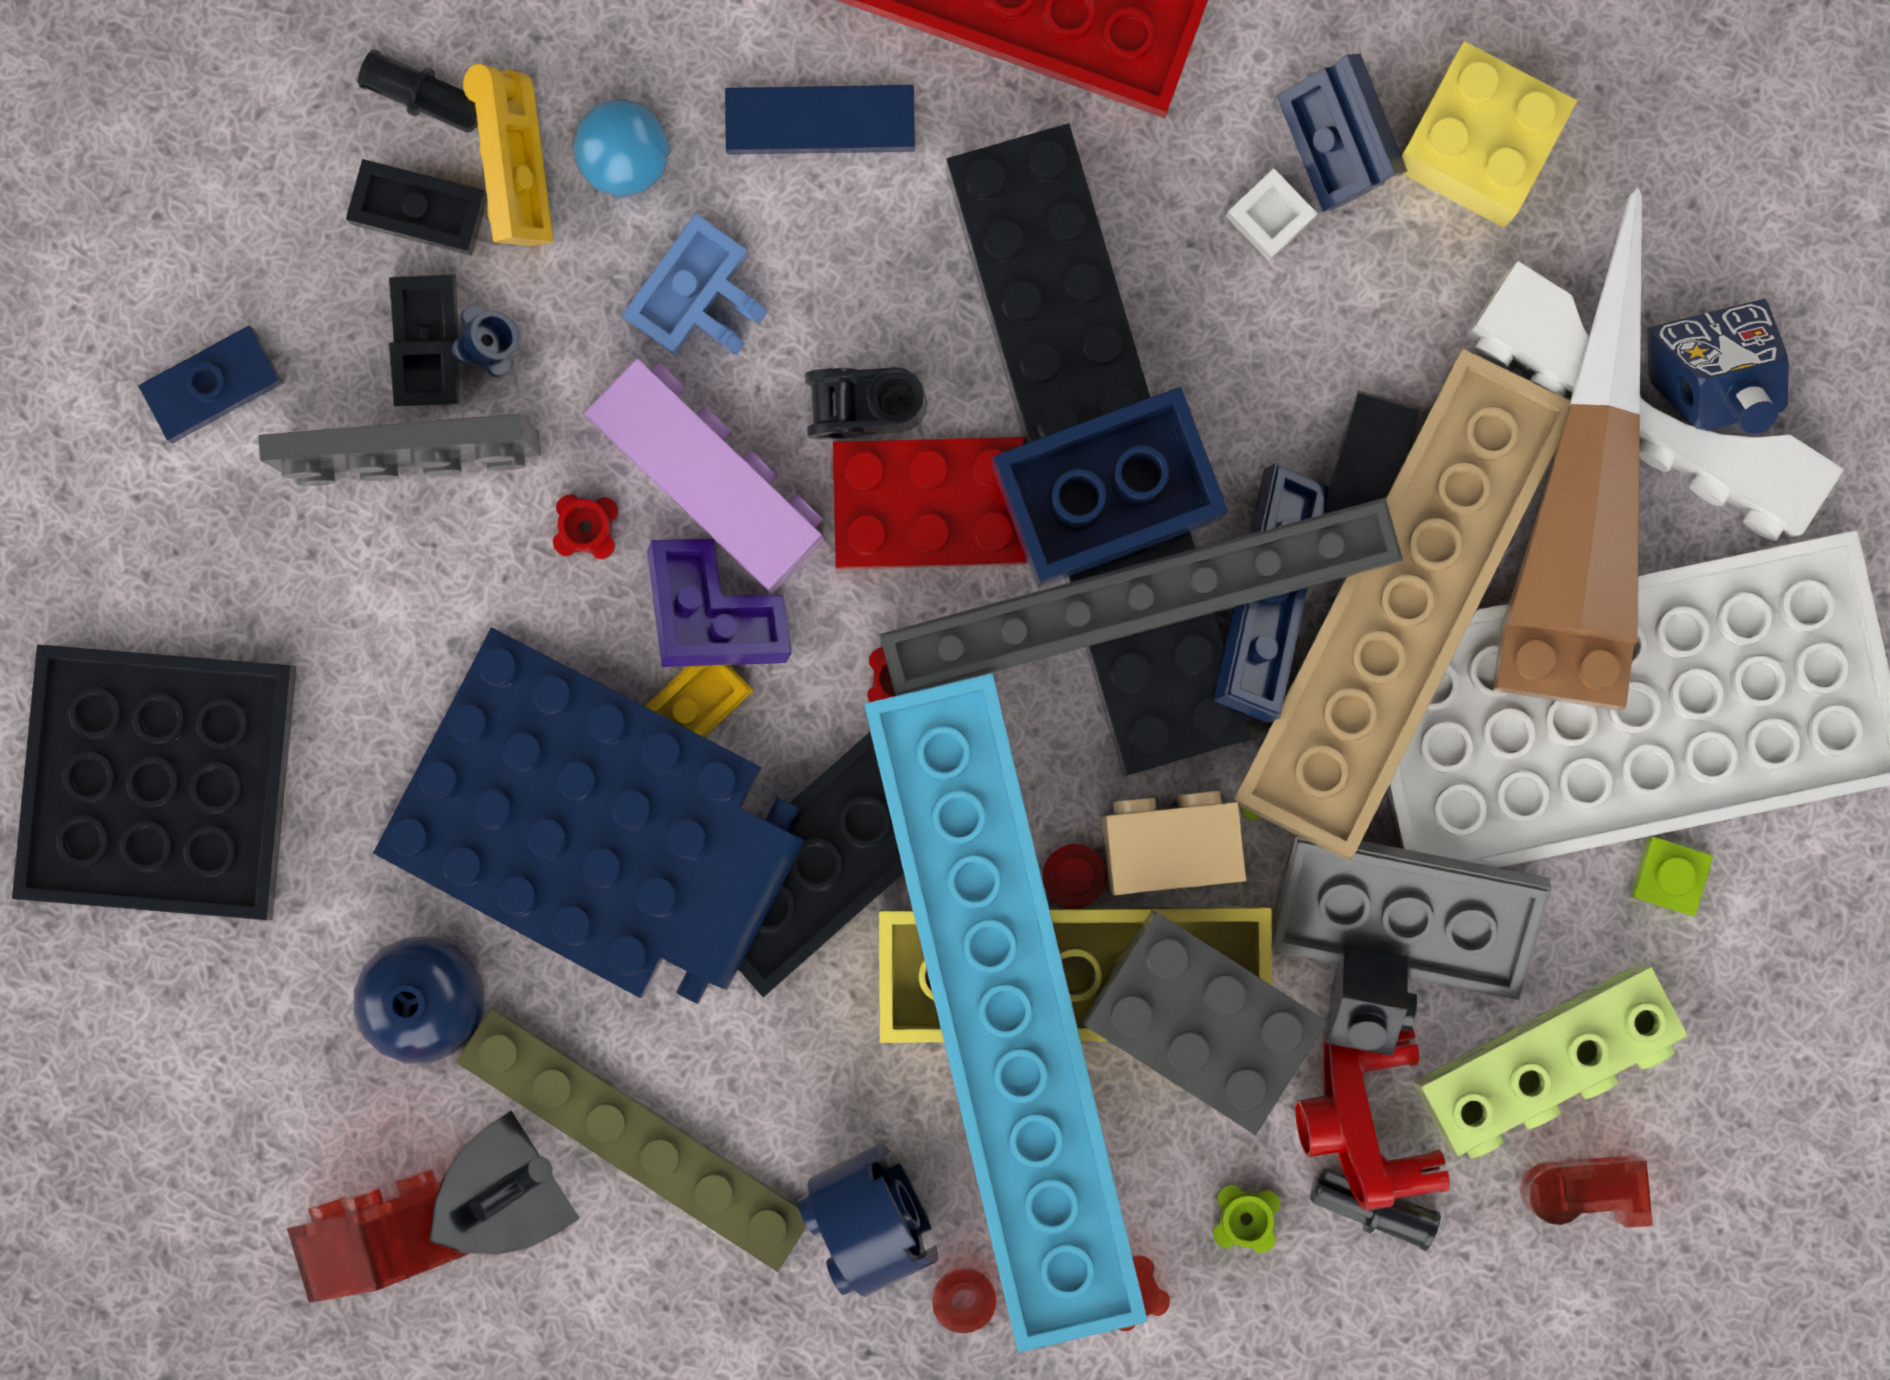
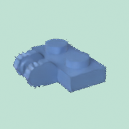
[621,213,768,356]

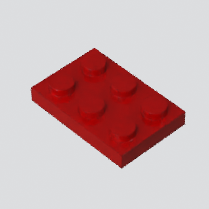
[833,437,1026,570]

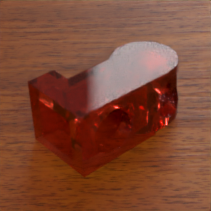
[1520,1155,1653,1228]

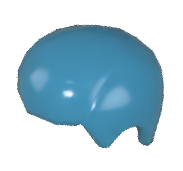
[573,99,670,198]

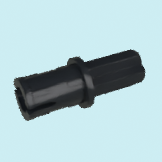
[357,49,478,133]
[1310,1168,1441,1251]

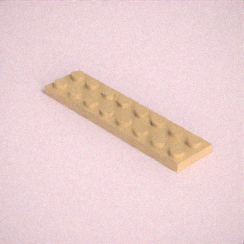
[1232,348,1571,862]

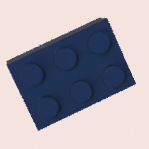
[992,386,1228,588]

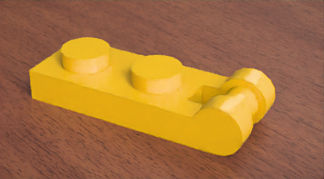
[463,64,554,246]

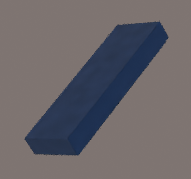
[725,85,915,155]

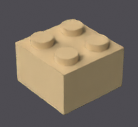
[1100,791,1247,895]

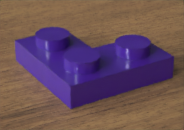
[647,539,792,667]

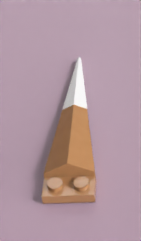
[1493,188,1642,711]

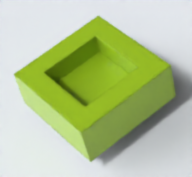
[1630,836,1714,917]

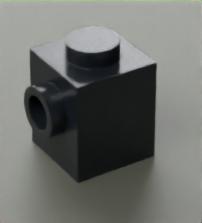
[1328,944,1417,1056]

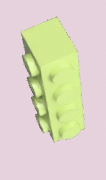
[1412,964,1688,1159]

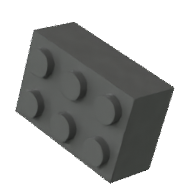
[1081,910,1328,1136]

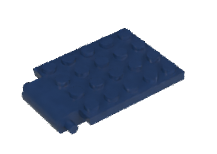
[373,627,805,1004]

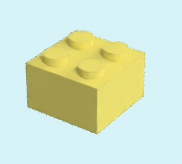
[1401,41,1578,228]

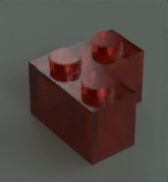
[287,1169,471,1303]

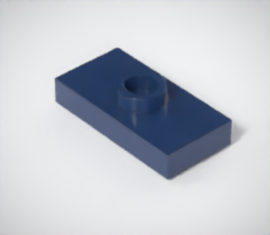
[138,326,283,443]

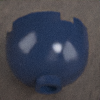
[354,937,484,1064]

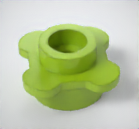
[1212,1184,1281,1253]

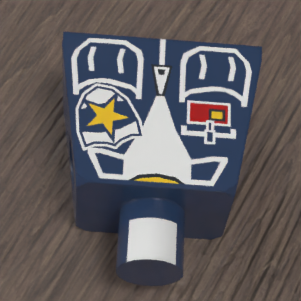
[1647,299,1789,434]

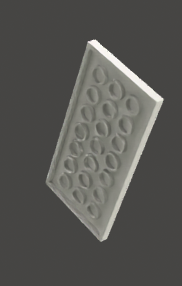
[1387,530,1890,868]

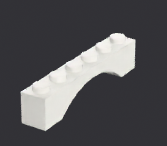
[1466,261,1844,541]

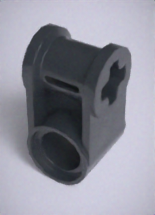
[804,367,928,440]

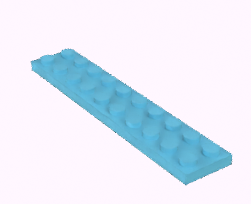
[864,673,1148,1353]

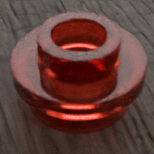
[932,1268,997,1334]

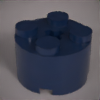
[798,1144,938,1297]

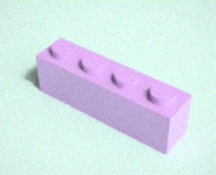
[584,358,825,595]

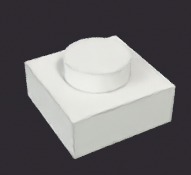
[1226,168,1318,262]

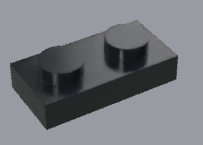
[346,159,487,256]

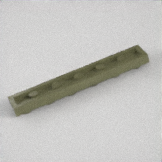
[456,1007,807,1272]

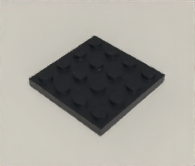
[12,644,296,920]

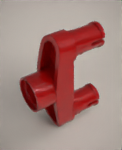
[1295,1027,1450,1211]

